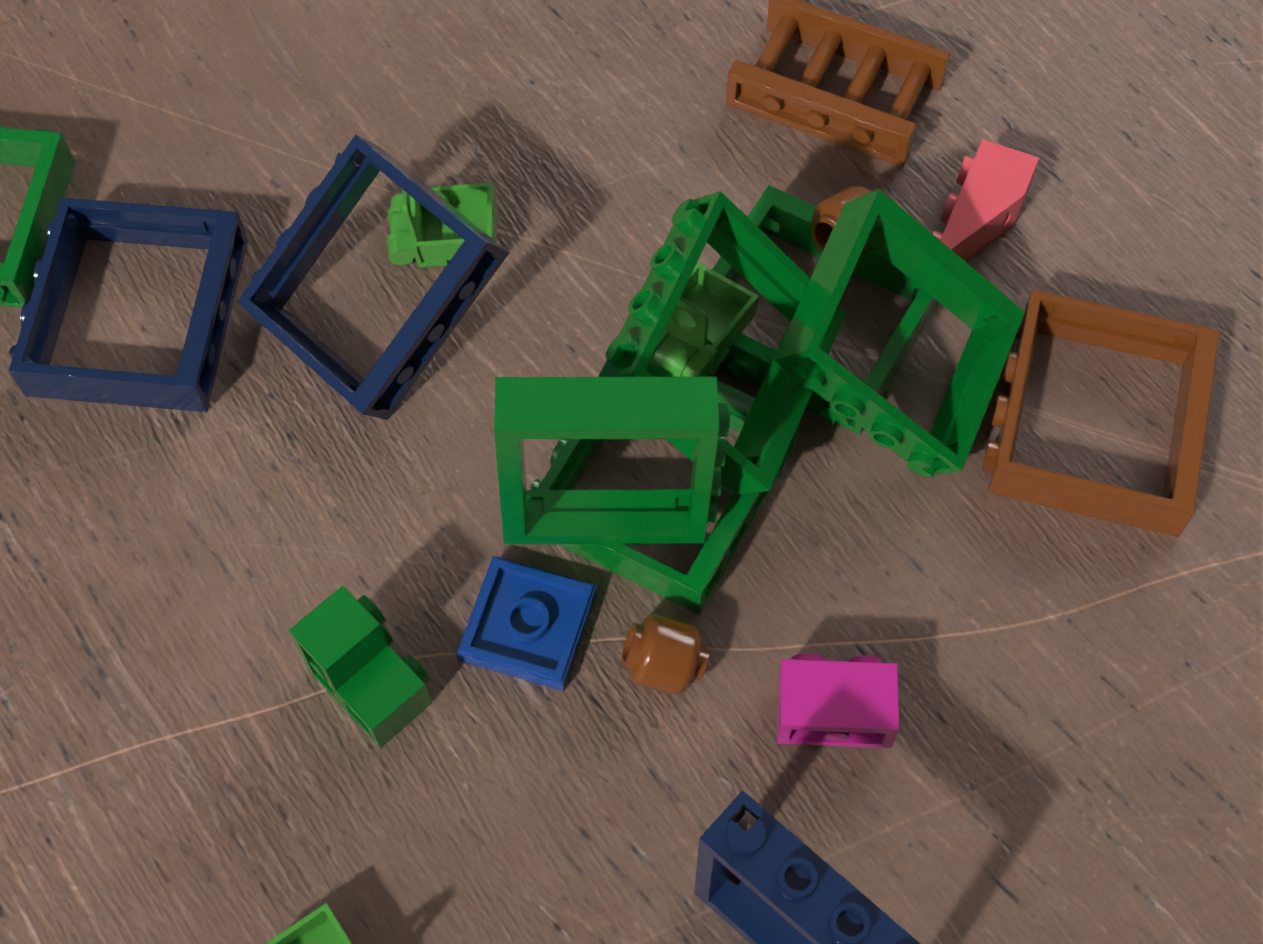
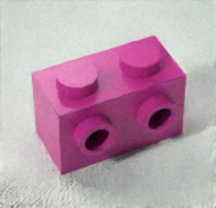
[777,653,899,748]

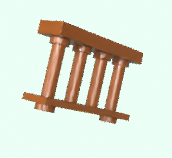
[726,0,951,168]

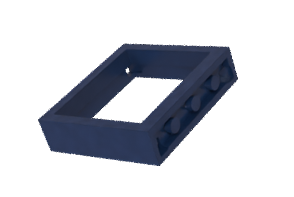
[237,134,509,420]
[9,197,248,412]
[694,790,921,944]

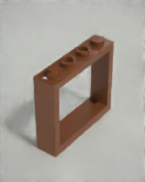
[982,289,1220,537]

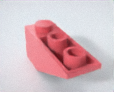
[933,139,1039,261]

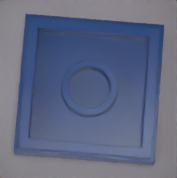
[457,556,597,691]

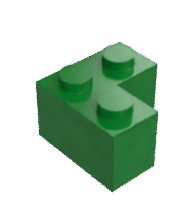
[288,585,432,748]

